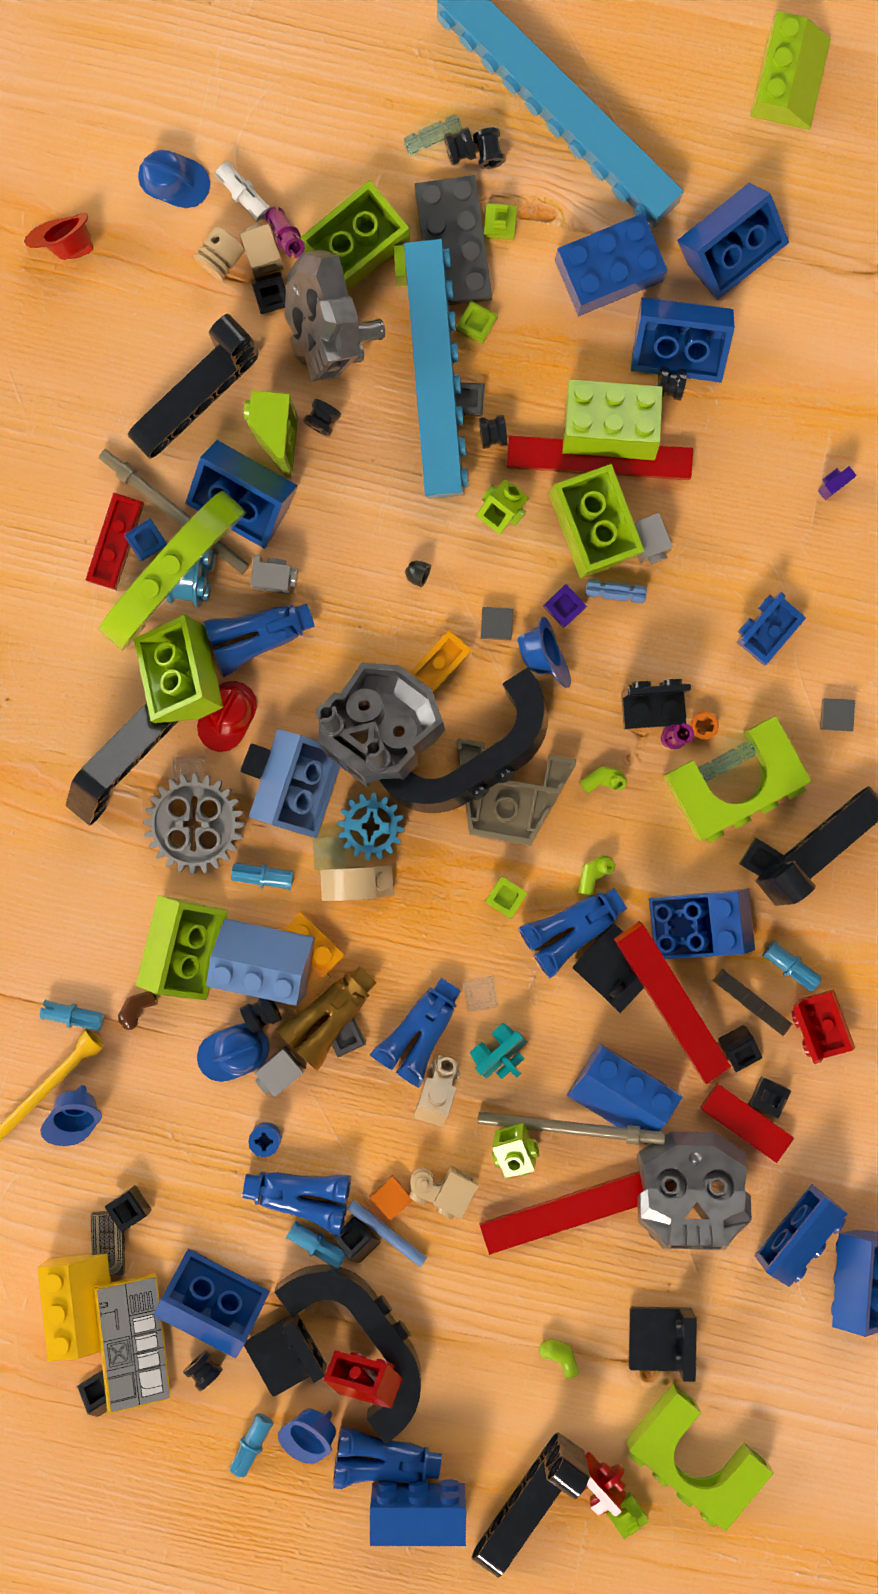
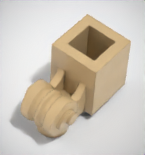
[413,1055,460,1127]
[409,1165,479,1219]

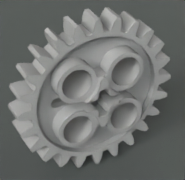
[143,773,245,874]

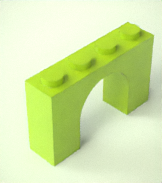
[663,716,812,843]
[626,1383,774,1532]

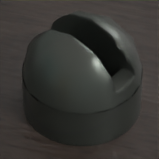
[405,560,431,587]

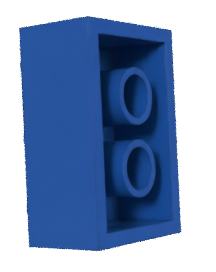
[555,213,668,317]
[370,1479,466,1546]

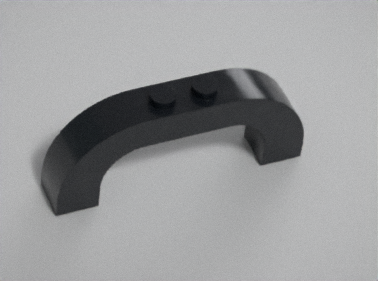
[379,667,548,813]
[274,1264,421,1444]

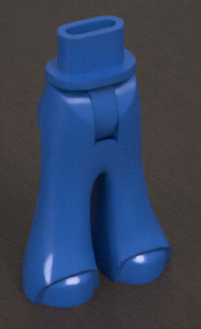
[204,604,315,677]
[518,888,627,979]
[369,978,461,1088]
[242,1172,351,1236]
[333,1426,442,1489]

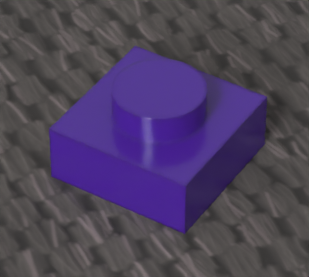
[818,466,857,501]
[543,584,587,629]

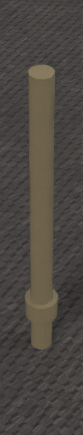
[98,449,250,575]
[478,1112,665,1145]

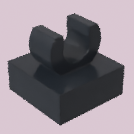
[748,1076,791,1119]

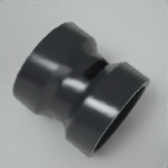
[240,998,282,1035]

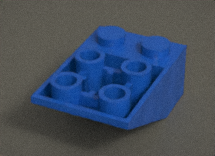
[649,888,755,959]

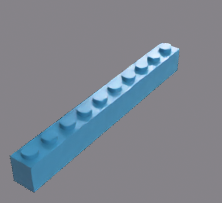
[437,0,684,228]

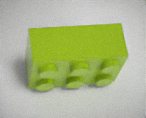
[301,180,410,292]
[563,380,662,460]

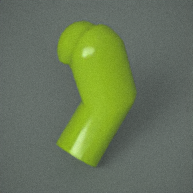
[579,766,627,794]
[578,856,615,895]
[539,1339,579,1378]

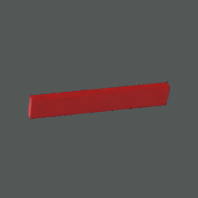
[507,435,693,480]
[614,921,731,1085]
[479,1171,643,1255]

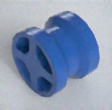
[248,1122,282,1157]

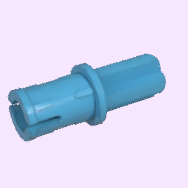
[231,863,294,890]
[762,940,821,991]
[40,999,104,1031]
[286,1221,346,1268]
[230,1413,274,1478]

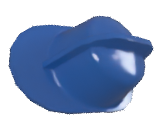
[138,150,210,208]
[518,617,571,688]
[197,1023,269,1082]
[40,1085,102,1146]
[278,1408,336,1464]

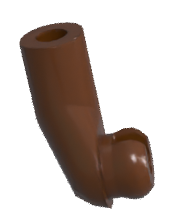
[118,991,158,1030]

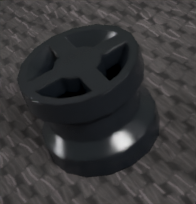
[444,127,476,166]
[656,366,687,401]
[303,399,341,436]
[479,415,508,449]
[183,1350,223,1391]

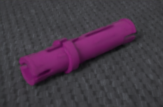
[265,206,305,258]
[661,723,694,749]

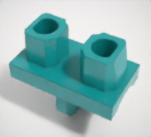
[470,1023,528,1079]

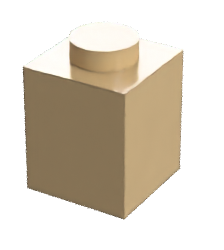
[240,224,284,278]

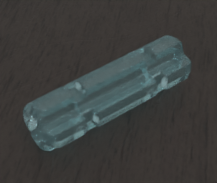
[404,114,462,155]
[698,741,756,782]

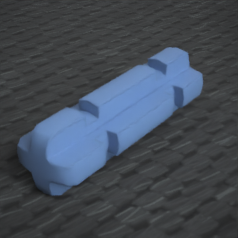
[586,579,647,604]

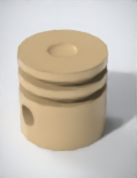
[193,226,245,281]

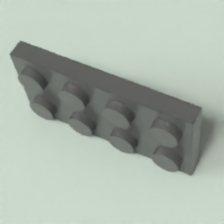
[415,175,492,306]

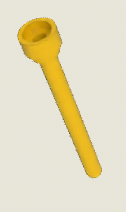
[0,1029,104,1142]

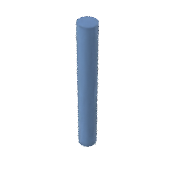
[347,1200,427,1267]

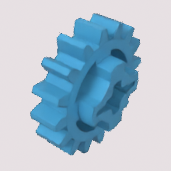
[337,793,404,860]

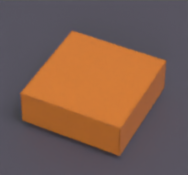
[370,1175,413,1221]

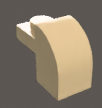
[320,865,394,901]

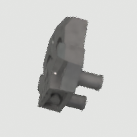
[285,250,385,382]
[316,662,445,787]
[637,1131,752,1250]

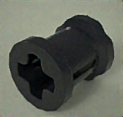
[473,127,506,169]

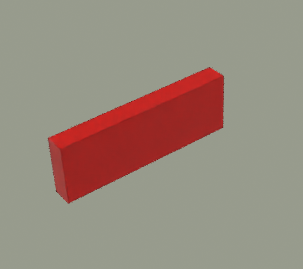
[85,492,144,591]
[700,1083,794,1163]

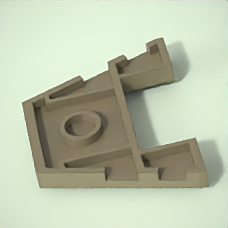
[457,738,577,846]

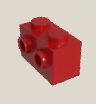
[323,1350,403,1409]

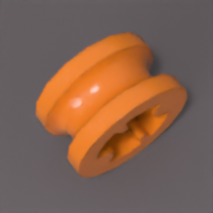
[690,712,719,740]

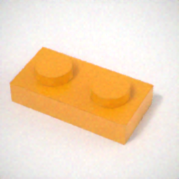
[409,630,472,693]
[284,912,345,977]

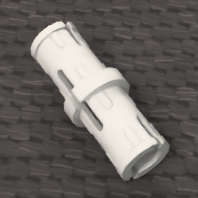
[215,161,271,222]

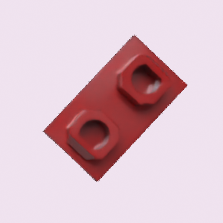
[584,1452,626,1516]

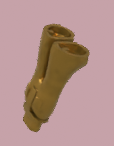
[275,966,376,1071]

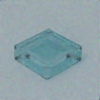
[313,837,346,870]

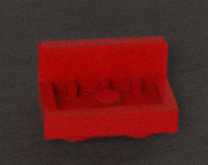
[791,989,855,1064]

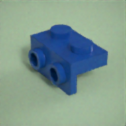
[736,592,806,666]

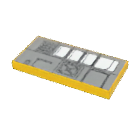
[93,1273,171,1414]

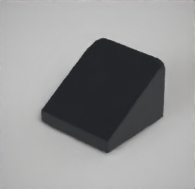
[251,272,286,314]
[240,743,271,779]
[718,1025,763,1072]
[105,1185,152,1233]
[333,1216,381,1263]
[77,1370,107,1417]

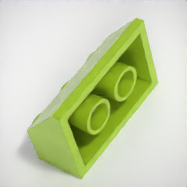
[750,11,831,130]
[244,390,298,477]
[548,464,645,579]
[134,614,223,723]
[136,895,228,1000]

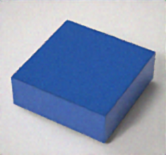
[124,518,167,561]

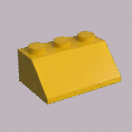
[37,1254,112,1362]

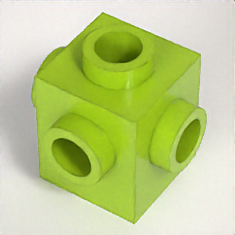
[476,479,529,535]
[492,1123,540,1178]

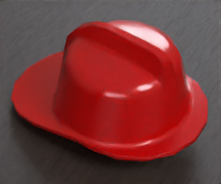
[24,213,94,260]
[197,681,257,752]

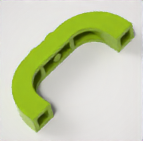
[98,491,247,651]

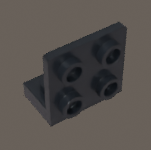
[621,679,691,730]
[573,923,644,1013]
[628,1306,697,1382]
[244,1314,327,1396]

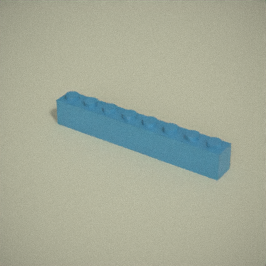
[404,239,469,499]

